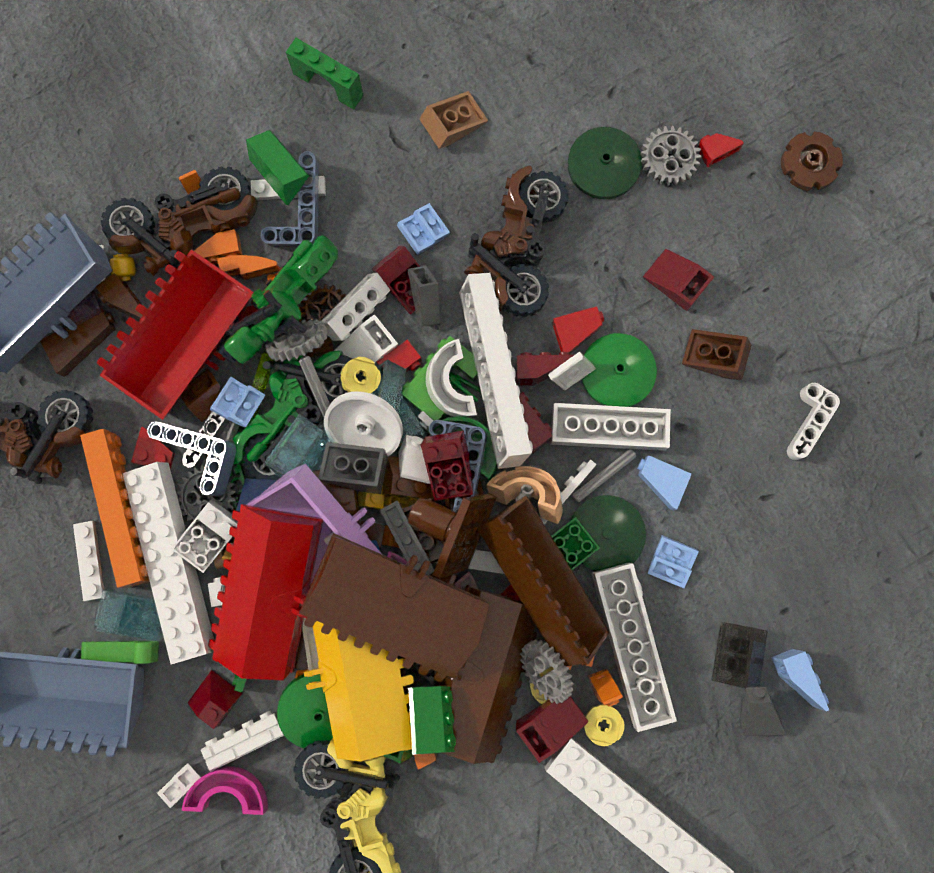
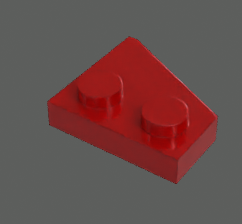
[131,427,175,470]

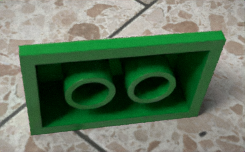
[409,686,456,755]

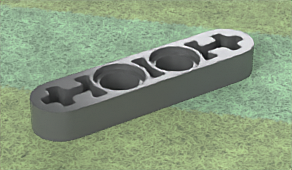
[183,411,230,469]

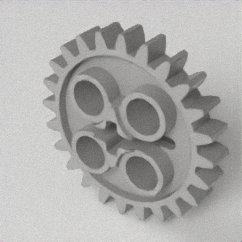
[641,126,701,186]
[265,319,328,361]
[520,640,574,704]

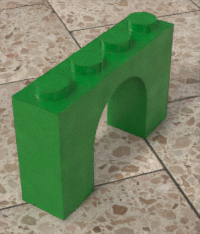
[286,38,364,110]

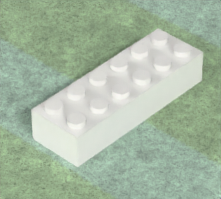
[551,403,671,451]

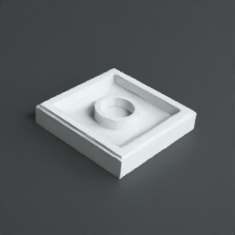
[548,352,596,390]

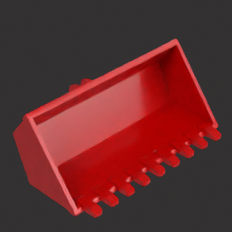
[97,250,254,420]
[208,504,323,680]

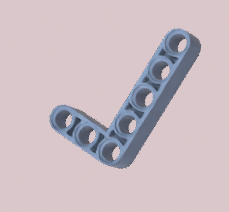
[261,151,319,247]
[429,420,487,513]
[147,422,236,497]

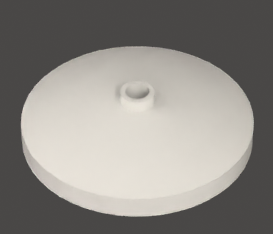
[324,392,403,456]

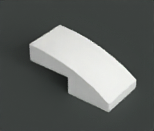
[157,763,201,808]

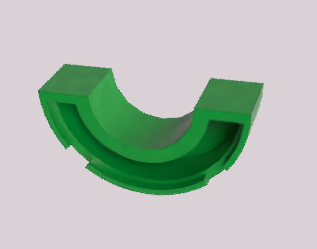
[428,417,497,480]

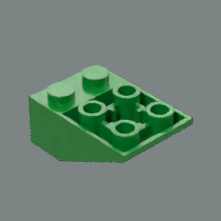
[551,517,600,570]

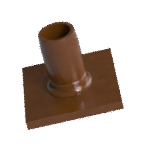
[408,494,497,579]

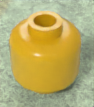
[109,254,136,281]

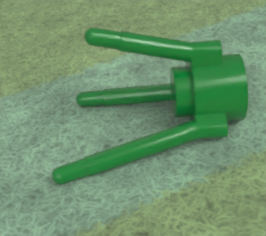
[449,372,481,402]

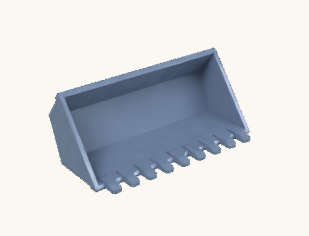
[0,212,112,373]
[0,647,144,757]

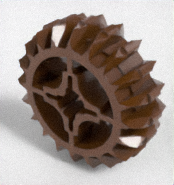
[300,284,346,324]

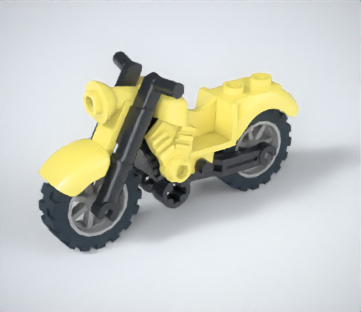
[293,738,401,873]

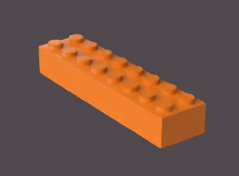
[80,429,150,588]

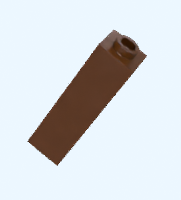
[40,308,116,377]

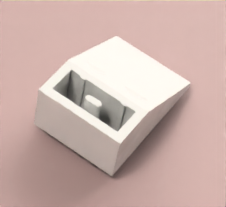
[334,314,398,366]
[171,499,238,573]

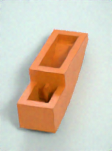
[217,255,280,280]

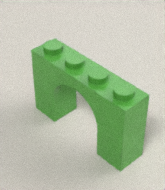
[401,336,478,421]

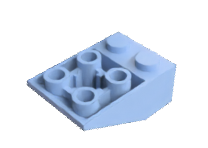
[771,649,829,712]

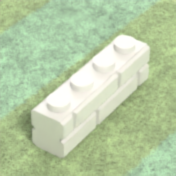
[201,710,284,772]

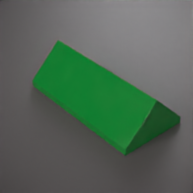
[246,130,309,206]

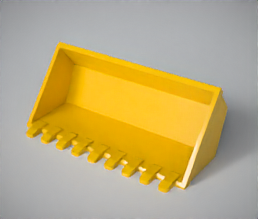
[304,621,414,761]

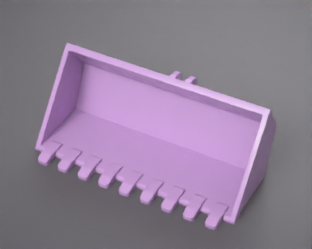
[247,464,381,582]

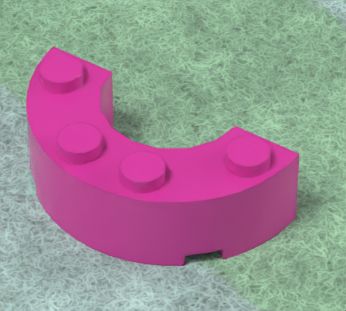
[182,766,268,815]

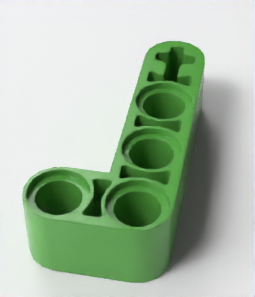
[81,641,159,664]

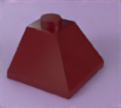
[188,670,243,729]

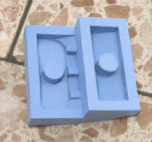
[397,203,450,255]
[210,377,265,427]
[647,535,699,588]

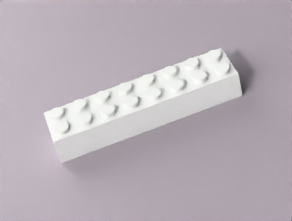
[592,563,677,732]

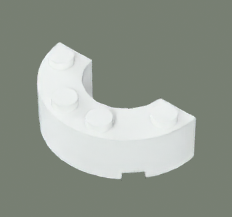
[426,339,477,418]

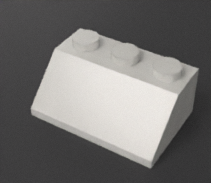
[398,435,430,484]

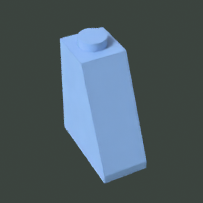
[637,455,691,511]

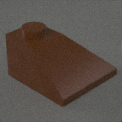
[181,368,220,422]

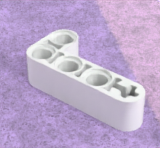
[787,383,840,460]

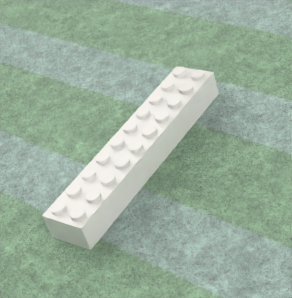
[459,273,533,469]
[122,462,214,664]
[545,738,734,873]

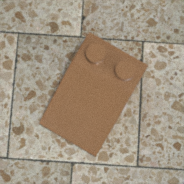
[419,91,488,149]

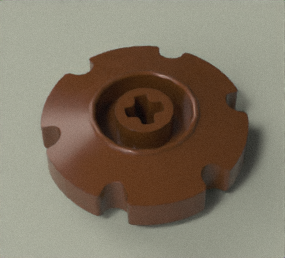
[781,131,843,191]

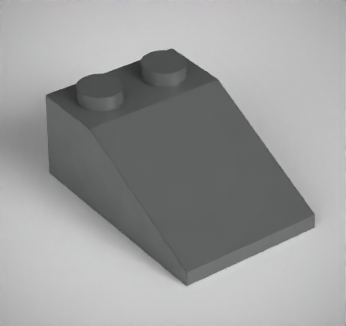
[318,442,388,494]

